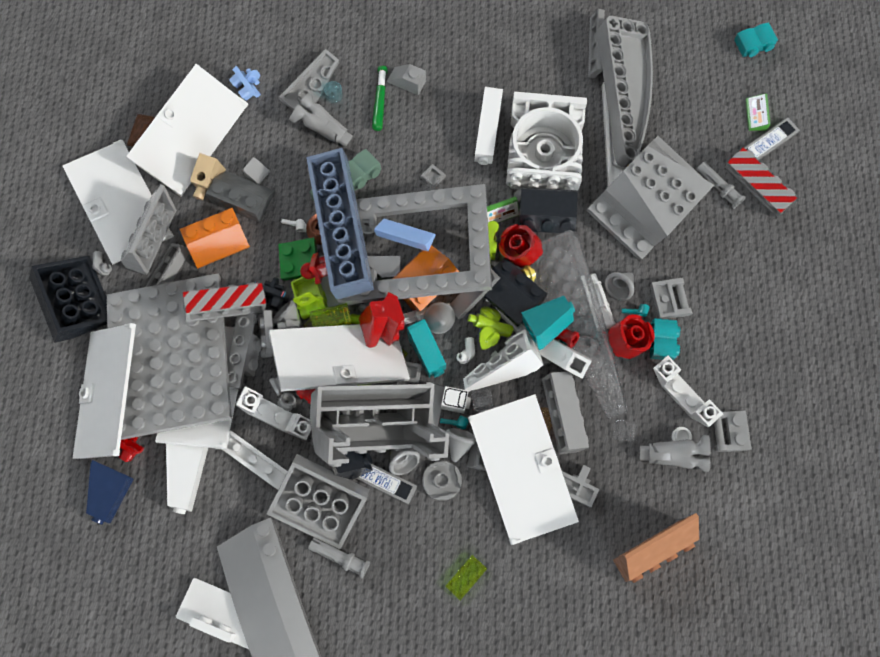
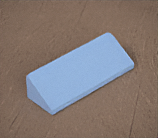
[374,219,436,251]

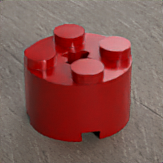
[499,224,543,268]
[608,314,655,359]

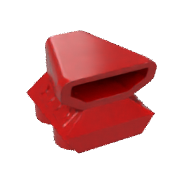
[359,292,405,348]

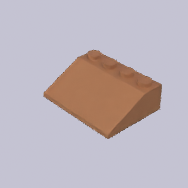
[613,513,699,583]

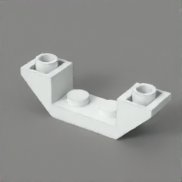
[653,356,723,427]
[236,386,311,440]

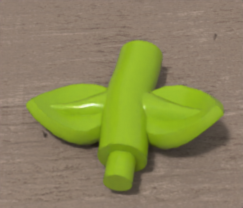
[468,307,513,350]

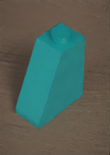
[521,296,575,350]
[407,319,446,378]

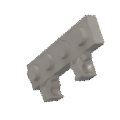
[562,465,599,508]

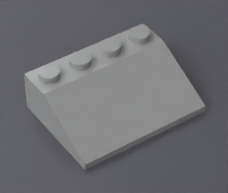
[121,184,177,275]
[267,454,369,549]

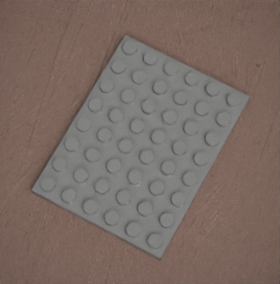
[107,273,232,440]

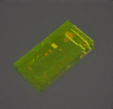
[309,303,352,327]
[445,555,487,601]

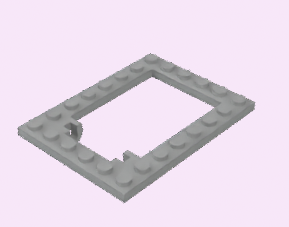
[338,184,492,305]

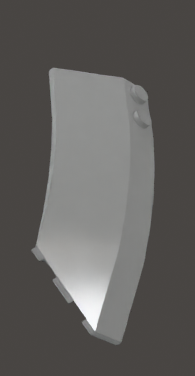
[217,518,321,657]

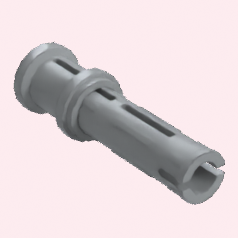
[697,162,746,209]
[308,537,370,579]

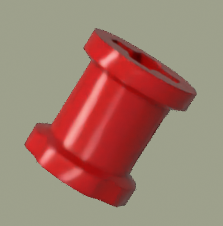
[554,328,580,348]

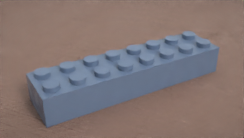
[306,148,374,300]

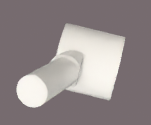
[281,219,307,232]

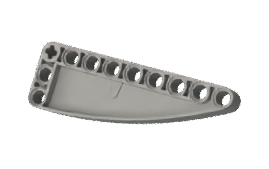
[597,16,653,167]

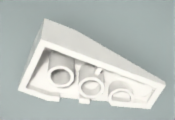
[463,329,543,392]

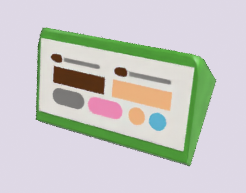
[746,94,770,131]
[487,197,519,223]

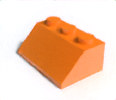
[180,208,250,269]
[392,245,459,312]

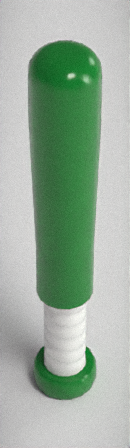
[372,66,388,131]

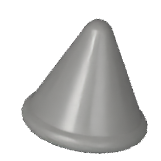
[605,272,634,301]
[272,300,304,328]
[423,302,455,334]
[446,428,477,462]
[389,448,420,475]

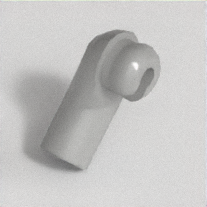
[92,251,112,276]

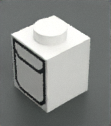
[441,386,471,414]

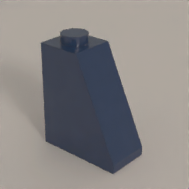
[86,460,134,525]

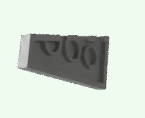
[279,49,339,113]

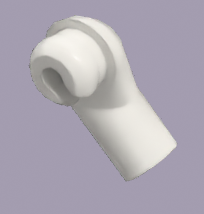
[456,337,475,364]

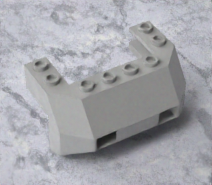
[310,384,449,467]

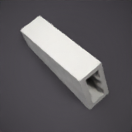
[474,87,503,165]
[166,444,208,514]

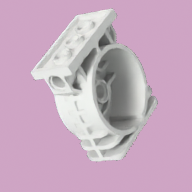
[506,92,587,191]

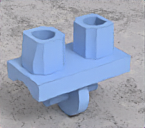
[229,66,261,100]

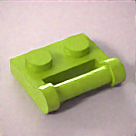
[488,221,499,264]

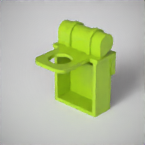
[291,277,328,320]

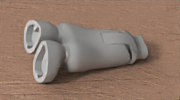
[289,93,353,147]
[640,435,711,472]

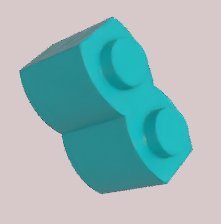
[734,23,778,57]
[650,318,681,360]

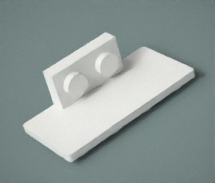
[176,578,249,649]

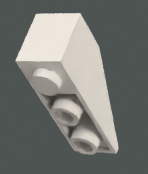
[534,339,592,378]

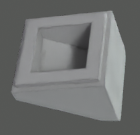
[243,157,270,185]

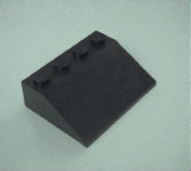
[29,256,107,343]

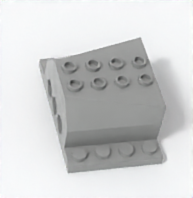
[586,136,714,261]

